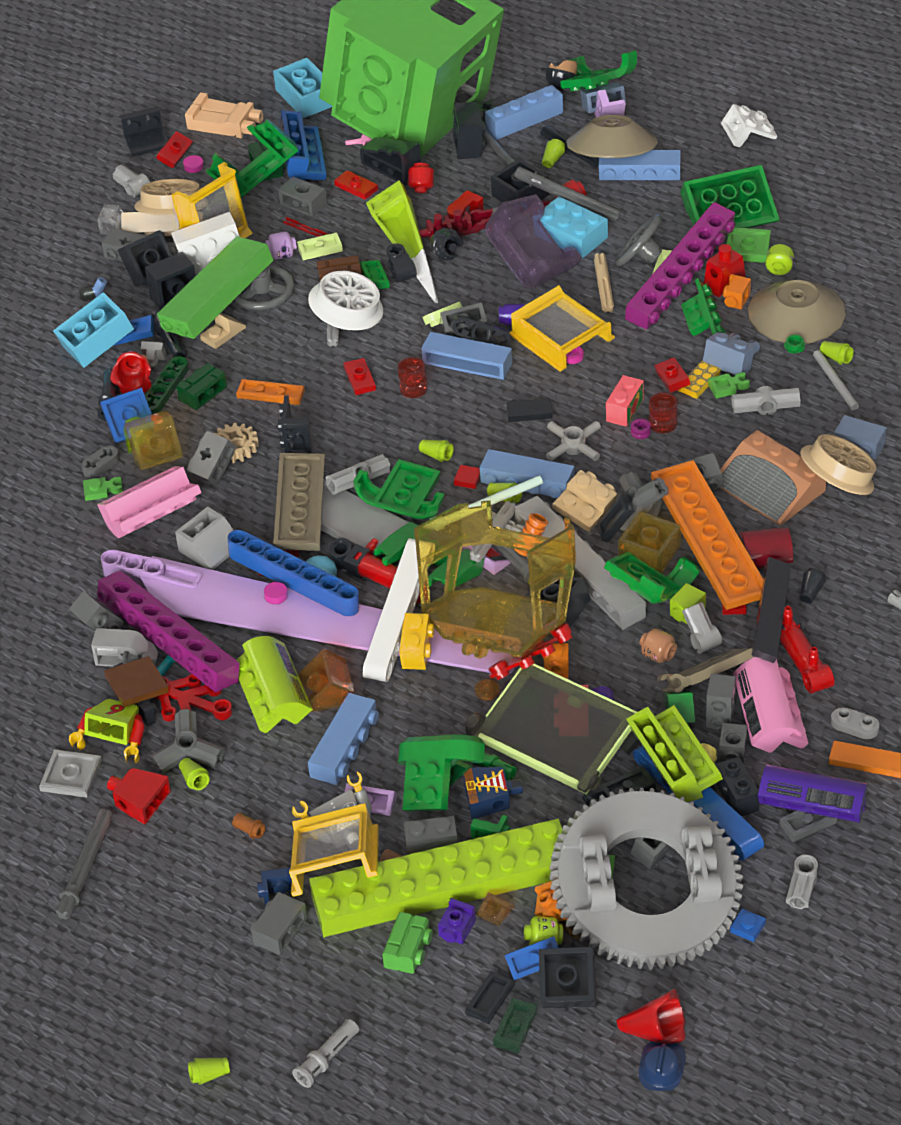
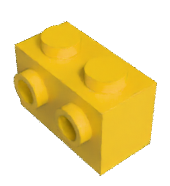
[399,613,434,670]

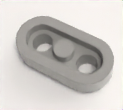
[831,708,879,739]

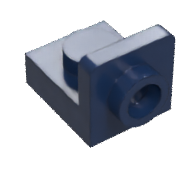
[257,867,292,906]

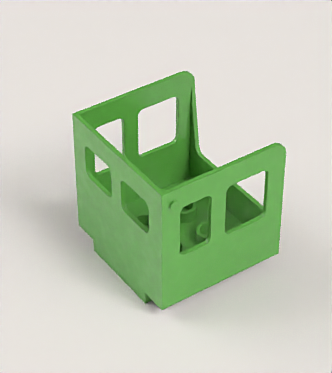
[319,0,504,157]

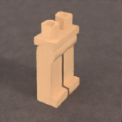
[185,92,263,138]

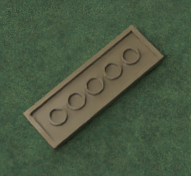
[273,453,325,551]

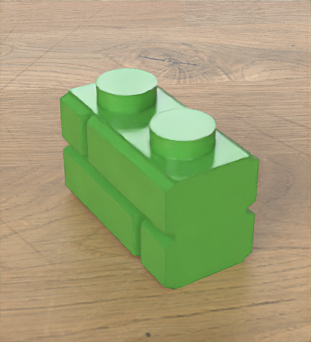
[383,912,433,974]

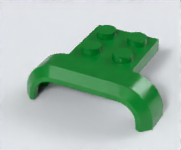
[560,50,637,91]
[353,459,444,519]
[604,551,700,604]
[398,735,485,812]

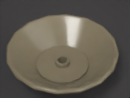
[566,115,658,158]
[748,280,846,344]

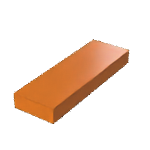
[236,379,305,405]
[829,741,901,778]

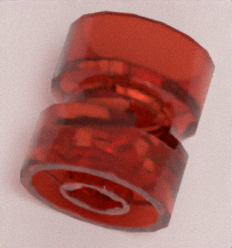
[397,357,428,399]
[649,392,678,434]

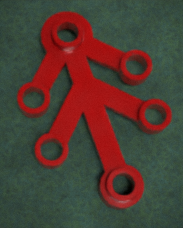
[488,623,572,680]
[154,674,232,722]

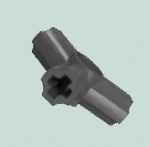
[619,472,668,536]
[150,709,225,774]

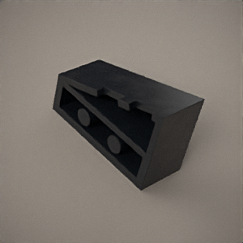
[360,137,421,186]

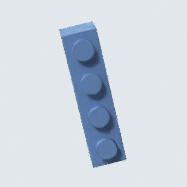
[485,85,563,140]
[599,150,680,180]
[421,332,512,380]
[480,449,575,498]
[308,693,379,785]

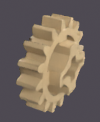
[214,423,259,463]

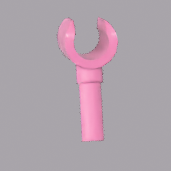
[345,134,372,146]

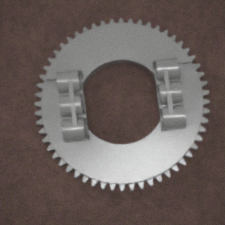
[549,788,743,970]

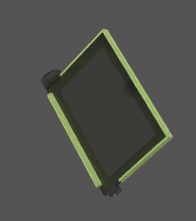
[465,664,637,794]

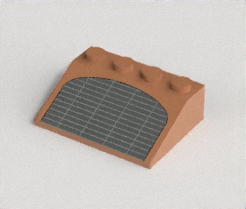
[720,430,826,526]

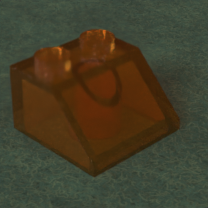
[298,649,355,713]

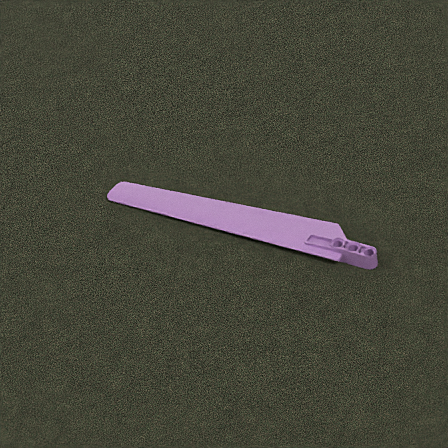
[101,550,522,673]

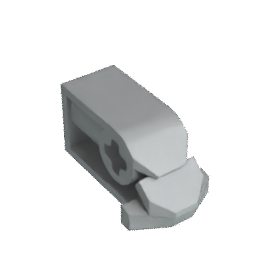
[91,628,158,667]

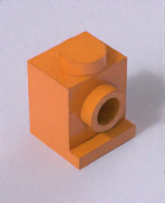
[723,274,751,310]
[544,643,569,679]
[535,881,568,922]

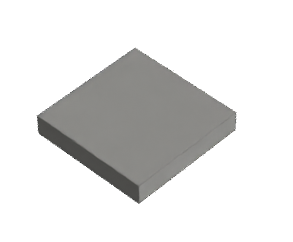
[39,749,102,797]

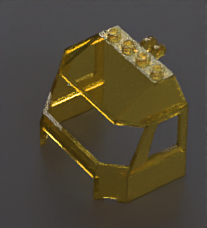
[414,500,576,659]

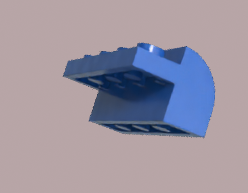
[279,110,326,181]

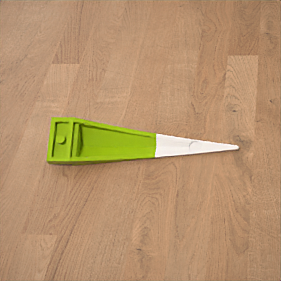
[366,180,438,303]

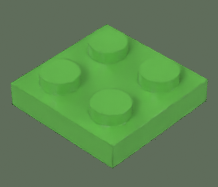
[727,228,771,263]

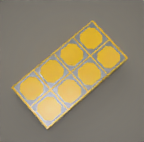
[678,361,720,399]

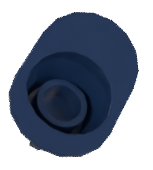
[639,1041,686,1091]

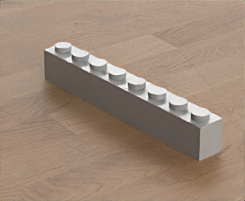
[515,496,647,630]

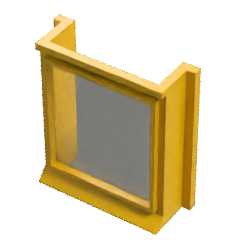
[172,162,253,238]
[509,285,615,372]
[289,803,379,896]

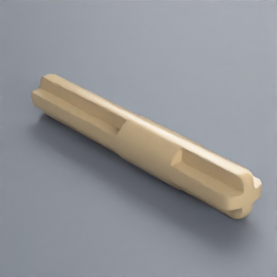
[594,253,614,313]

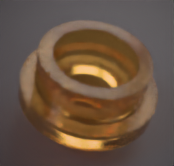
[474,679,499,701]

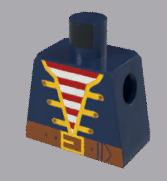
[463,767,523,819]

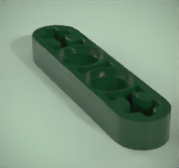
[145,356,189,417]

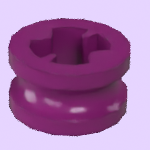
[631,419,651,439]

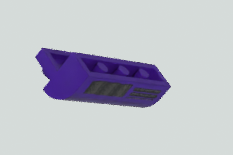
[758,764,868,823]

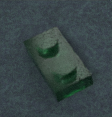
[493,998,537,1053]

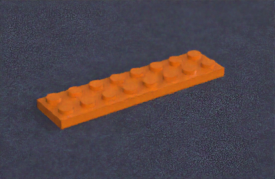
[651,460,763,610]

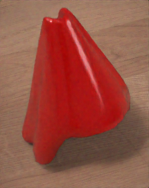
[110,351,151,394]
[616,989,686,1043]

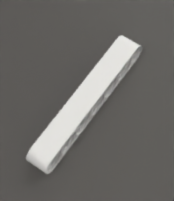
[363,538,433,682]

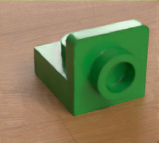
[470,815,511,840]

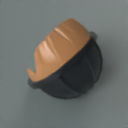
[540,60,578,90]

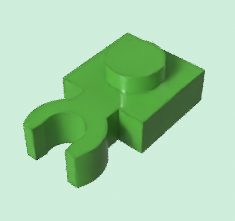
[708,372,750,399]
[83,477,123,501]

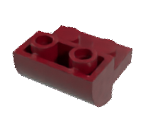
[738,527,794,569]

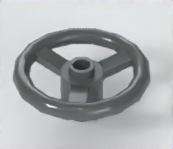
[614,214,662,267]
[233,265,295,310]

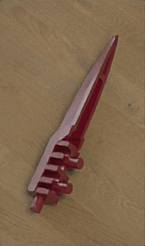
[419,201,552,242]

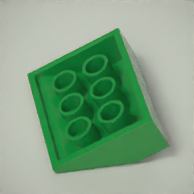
[680,165,780,228]

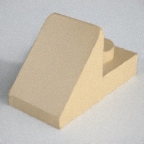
[200,313,246,349]

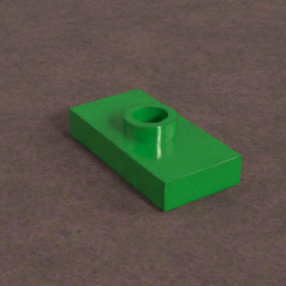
[359,260,389,289]

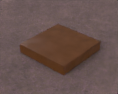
[104,656,168,707]

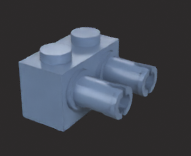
[703,333,760,375]

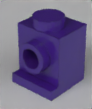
[438,898,476,945]

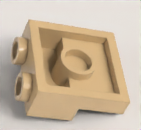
[552,470,617,532]

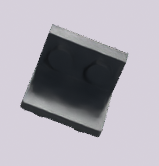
[120,106,168,156]
[278,395,312,454]

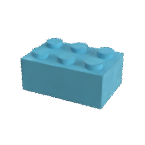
[273,58,332,118]
[533,196,608,259]
[53,292,134,368]

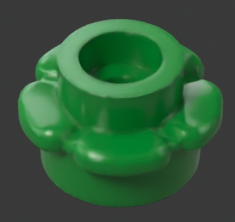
[784,335,805,354]

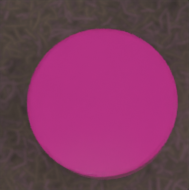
[183,155,204,173]
[566,346,584,364]
[264,582,288,604]

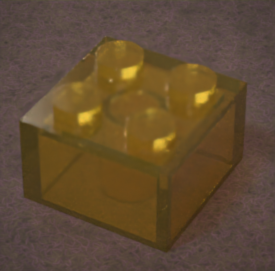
[124,410,183,470]
[618,511,681,573]

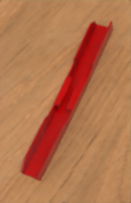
[282,217,328,237]

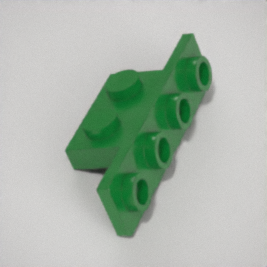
[681,278,726,336]

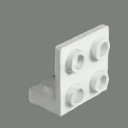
[721,104,778,147]

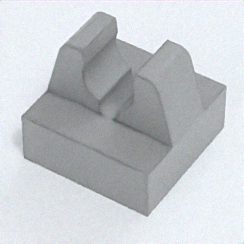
[140,341,167,367]

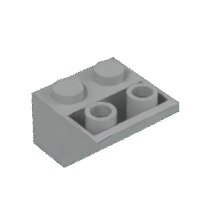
[175,507,234,570]

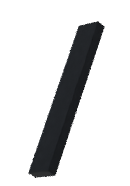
[751,557,791,663]

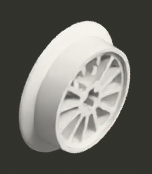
[308,271,383,330]

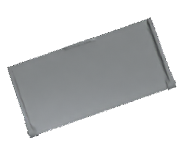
[321,479,409,558]

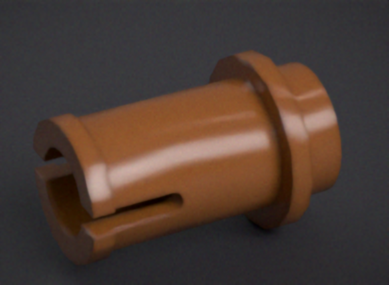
[232,812,265,839]

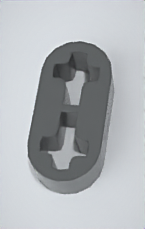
[81,446,119,478]

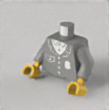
[292,772,372,851]

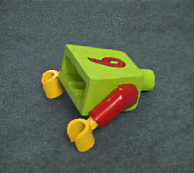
[69,699,144,764]

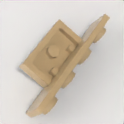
[121,211,203,236]

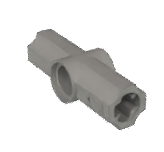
[731,386,800,415]
[325,454,390,495]

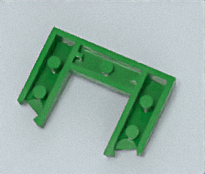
[206,119,299,198]
[374,522,485,591]

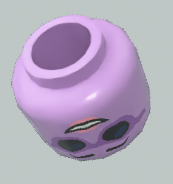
[265,231,297,260]

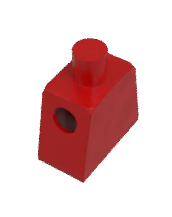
[704,244,746,297]
[107,768,171,824]

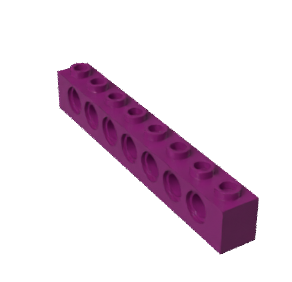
[625,202,736,329]
[97,571,240,692]

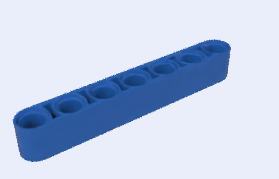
[227,530,359,616]
[633,746,764,861]

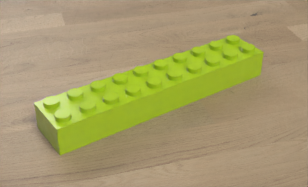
[309,818,562,937]

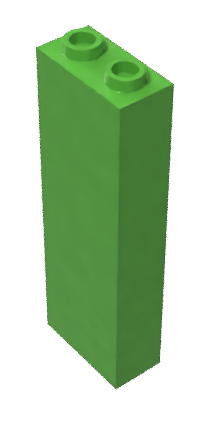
[157,236,274,339]

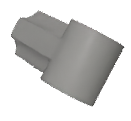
[113,165,150,198]
[682,602,722,654]
[786,854,818,909]

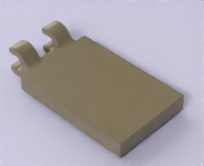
[657,648,754,693]

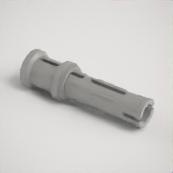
[292,1019,359,1088]

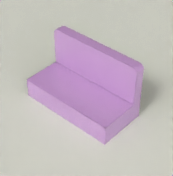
[595,90,626,118]

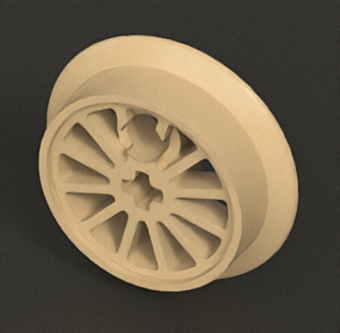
[134,179,208,215]
[801,434,876,495]

